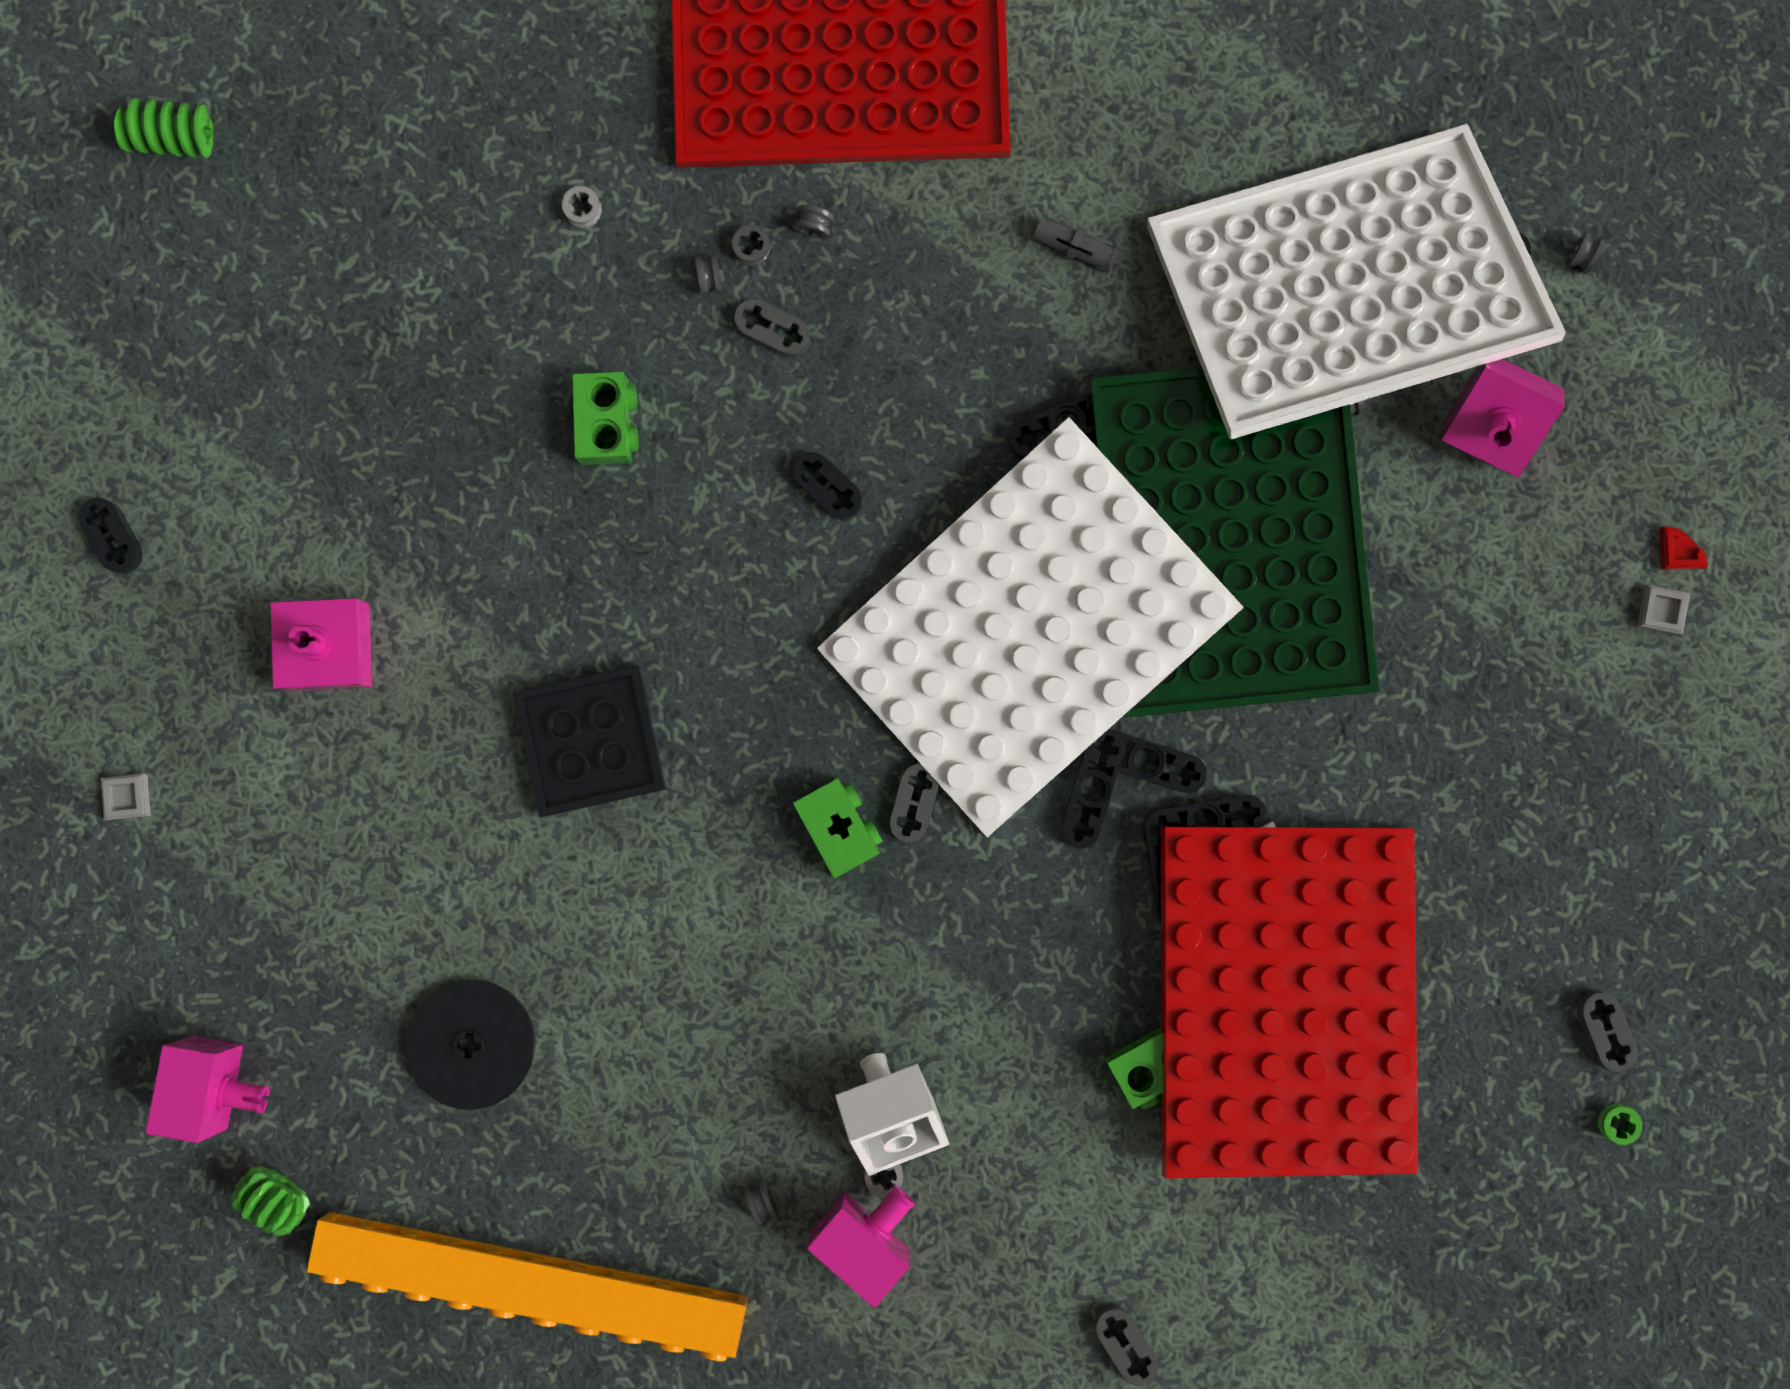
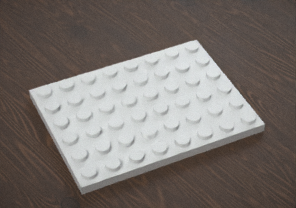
[1147,124,1566,440]
[817,417,1244,838]

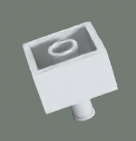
[835,1053,950,1175]

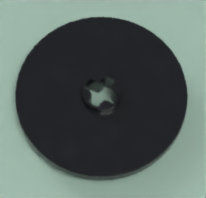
[406,980,536,1110]

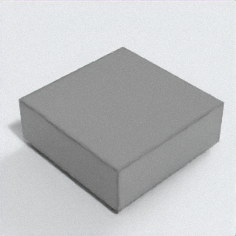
[1637,585,1690,636]
[101,774,151,820]

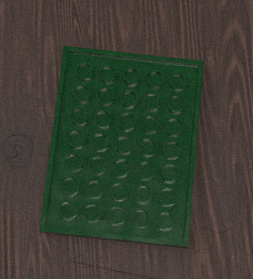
[1089,367,1380,718]

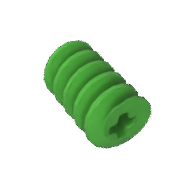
[114,98,214,159]

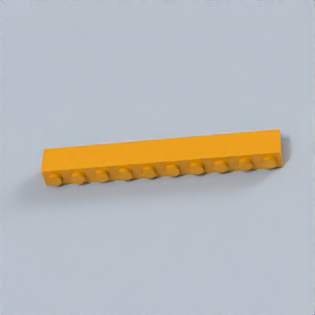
[307,1212,748,1361]

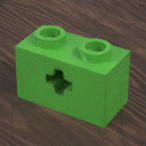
[793,778,883,879]

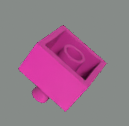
[1442,359,1565,478]
[270,598,372,691]
[146,1036,270,1143]
[807,1185,915,1309]

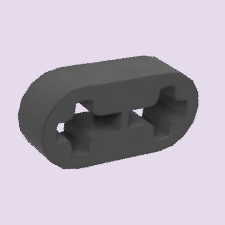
[734,298,811,358]
[889,764,939,843]
[1577,991,1638,1072]
[1095,1305,1158,1386]

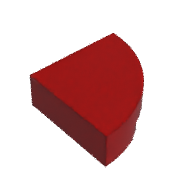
[1660,526,1708,570]

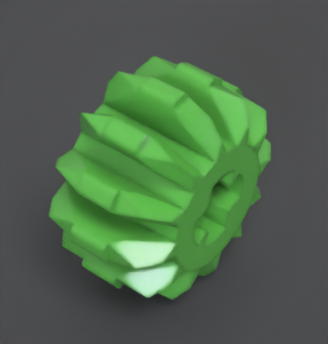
[230,1166,310,1236]

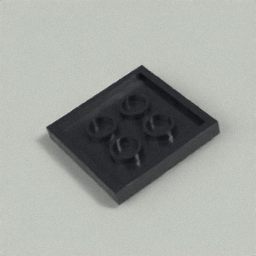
[513,665,667,817]

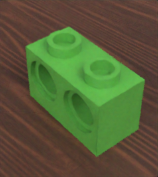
[573,372,639,465]
[1104,1027,1163,1110]

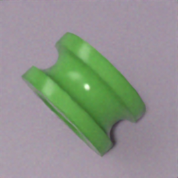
[1597,1104,1642,1145]

